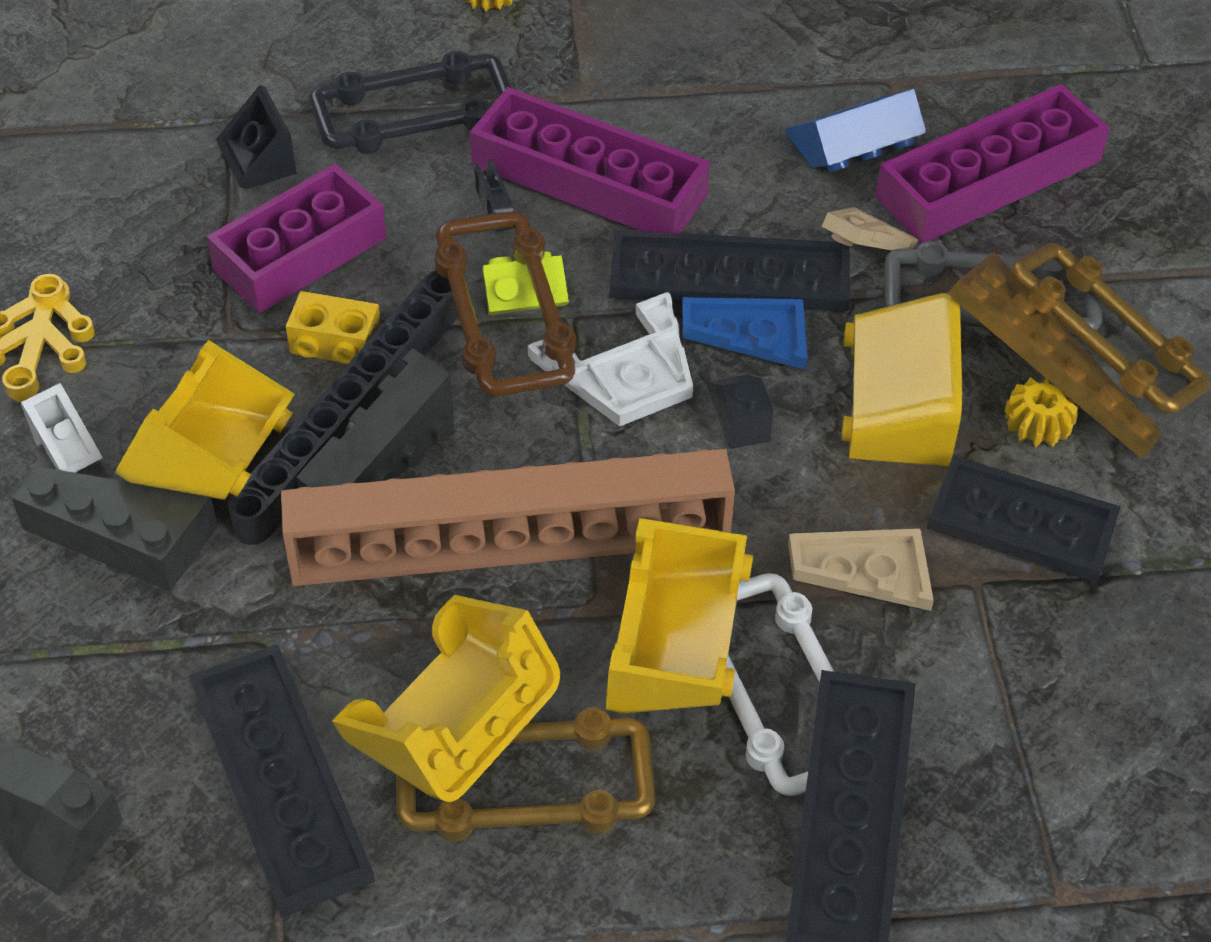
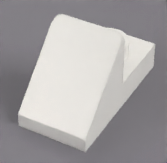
[21,383,103,473]

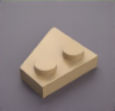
[822,207,919,251]

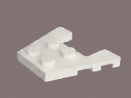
[528,292,693,426]

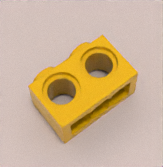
[286,291,381,364]

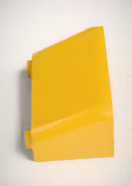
[841,293,962,466]
[114,340,295,500]
[605,518,753,713]
[332,595,560,802]

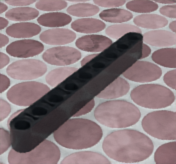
[228,270,459,545]

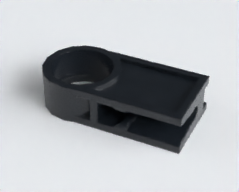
[474,159,515,233]

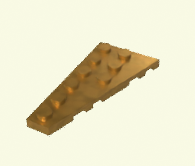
[947,251,1162,459]

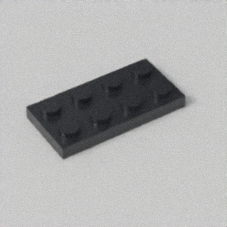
[927,455,1121,582]

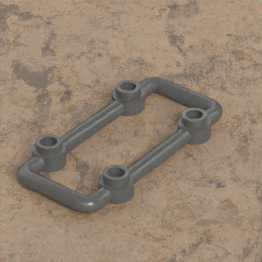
[884,241,1102,333]

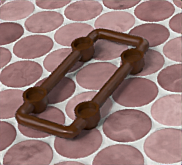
[435,211,576,396]

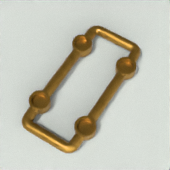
[1012,243,1210,414]
[396,707,655,842]

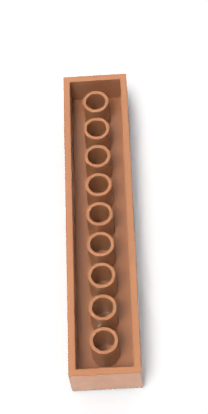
[281,449,735,586]

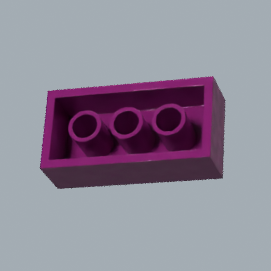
[206,163,387,314]

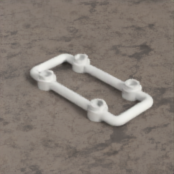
[726,573,834,796]

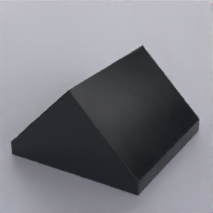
[216,85,297,189]

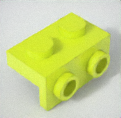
[481,252,569,315]

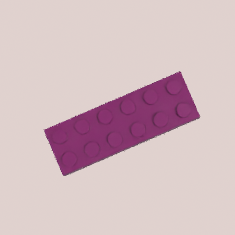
[875,84,1110,244]
[470,87,710,233]

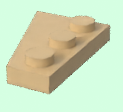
[788,529,934,611]

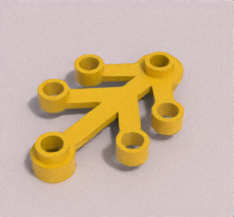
[0,274,95,402]

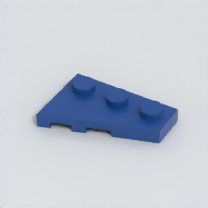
[682,297,807,370]

